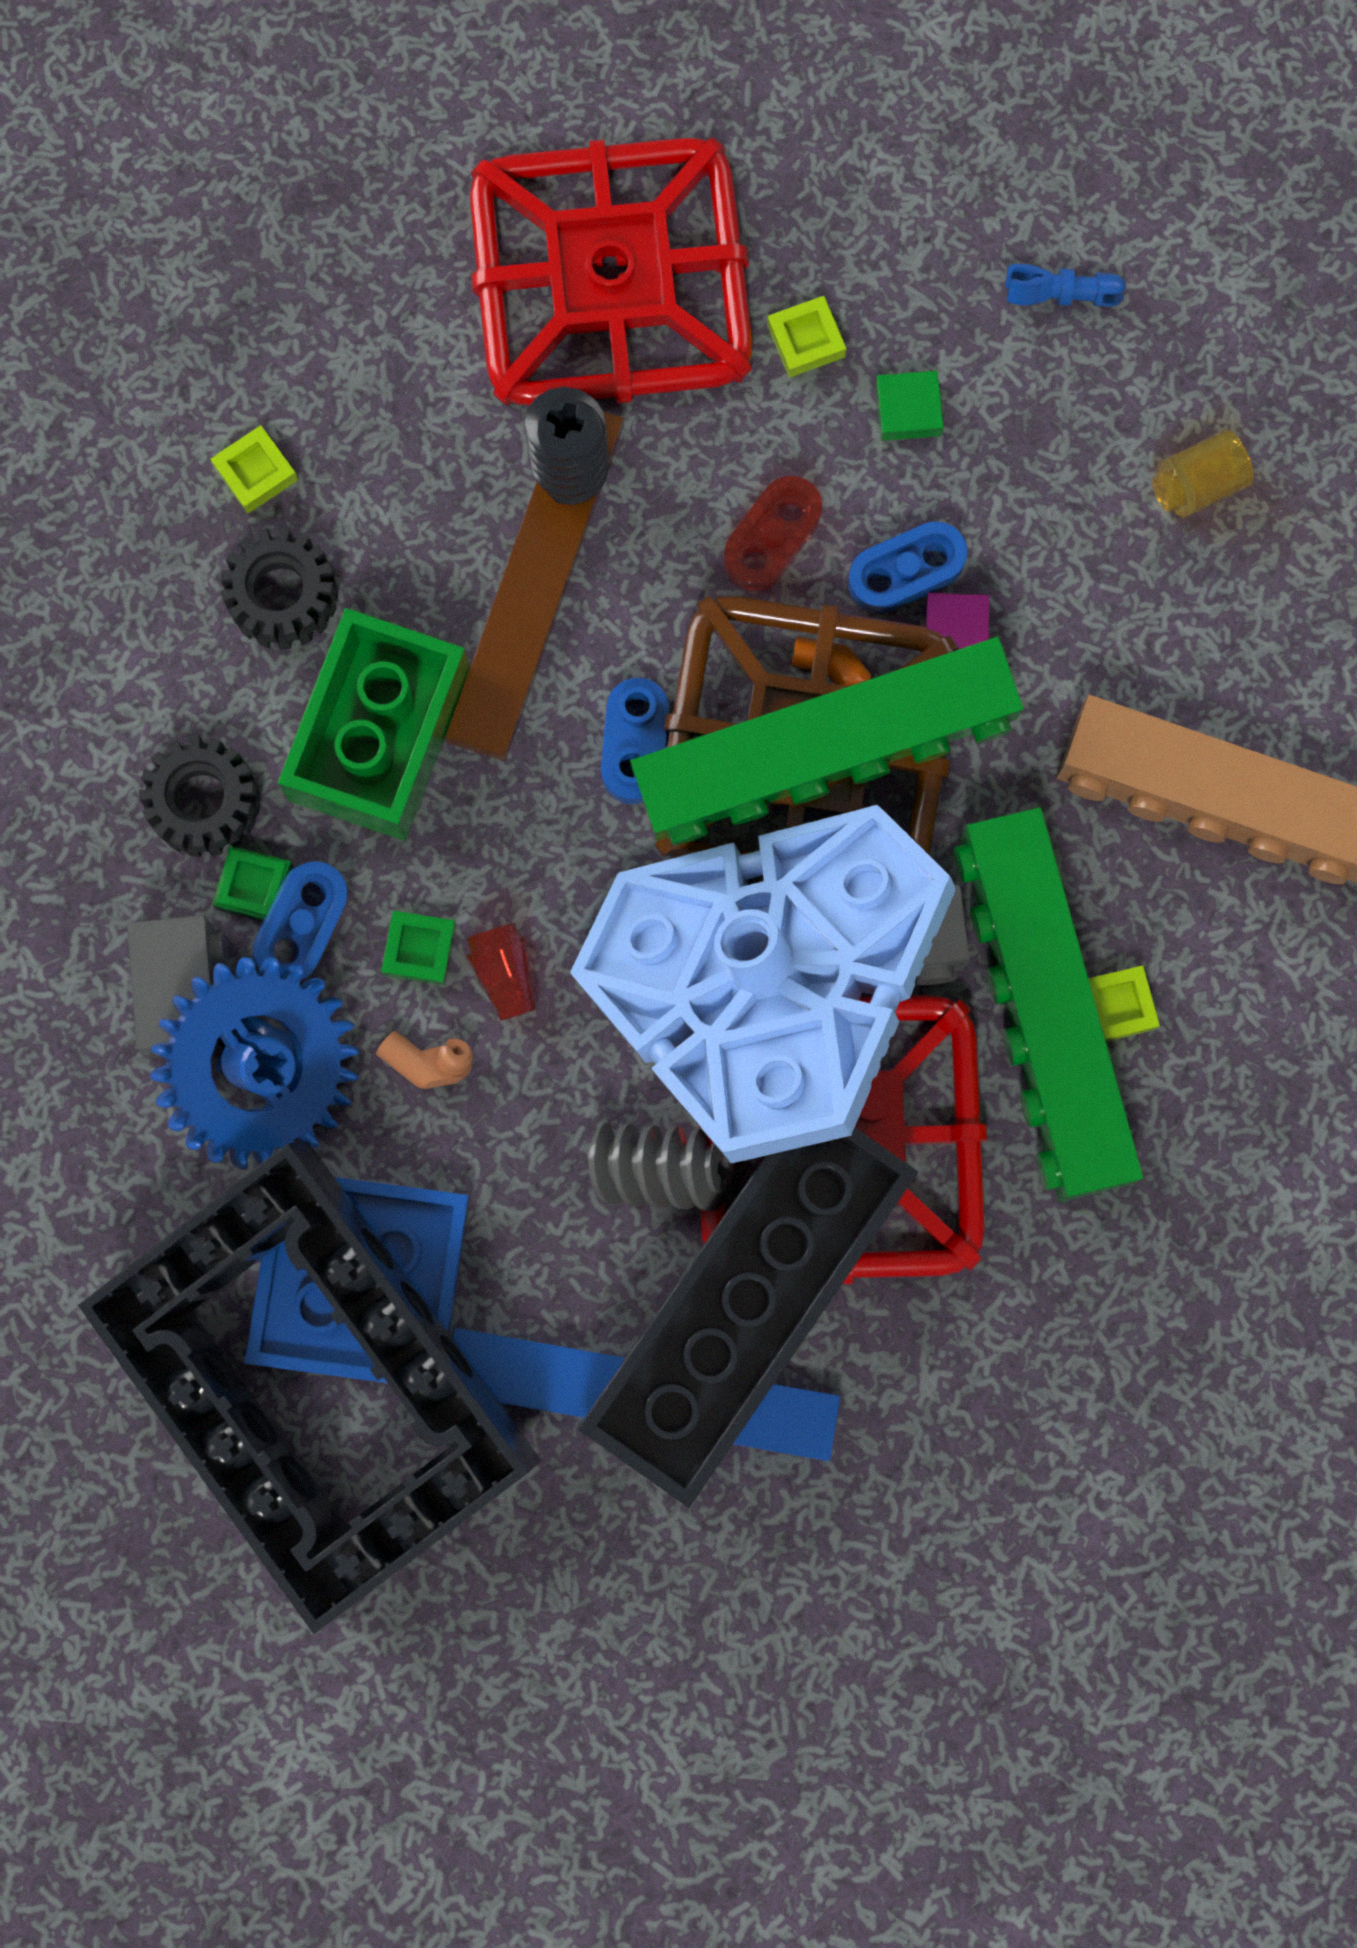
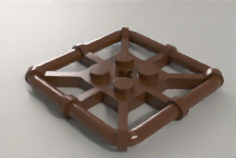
[654,595,959,878]

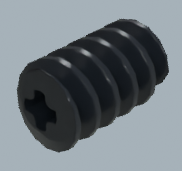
[525,387,609,505]

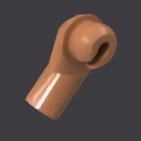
[376,1030,473,1089]

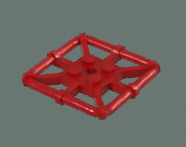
[470,138,753,406]
[699,995,988,1285]

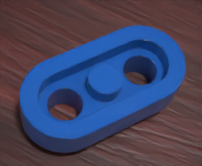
[848,522,967,614]
[601,678,669,804]
[253,861,347,980]

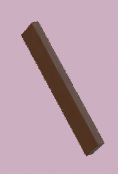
[445,412,624,762]

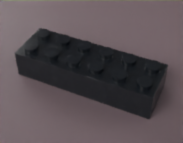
[577,1127,919,1508]

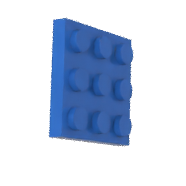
[244,1177,470,1383]

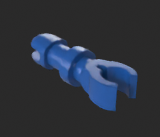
[1005,264,1126,307]

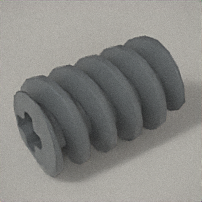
[588,1123,735,1211]

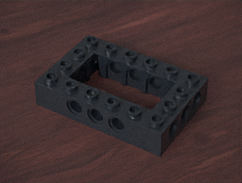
[78,1141,542,1634]

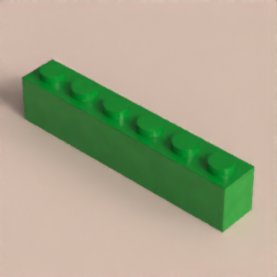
[630,637,1024,846]
[954,807,1143,1203]

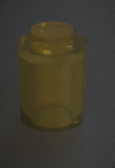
[1152,430,1254,518]

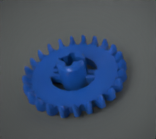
[150,957,360,1170]

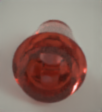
[465,923,536,1021]

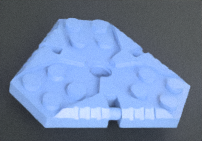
[570,805,956,1163]

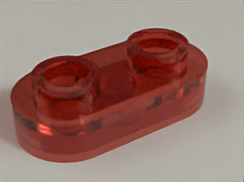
[724,476,822,591]

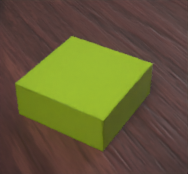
[767,296,846,378]
[210,425,298,514]
[1088,965,1160,1042]

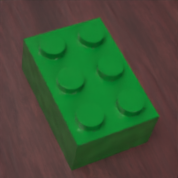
[277,608,470,842]

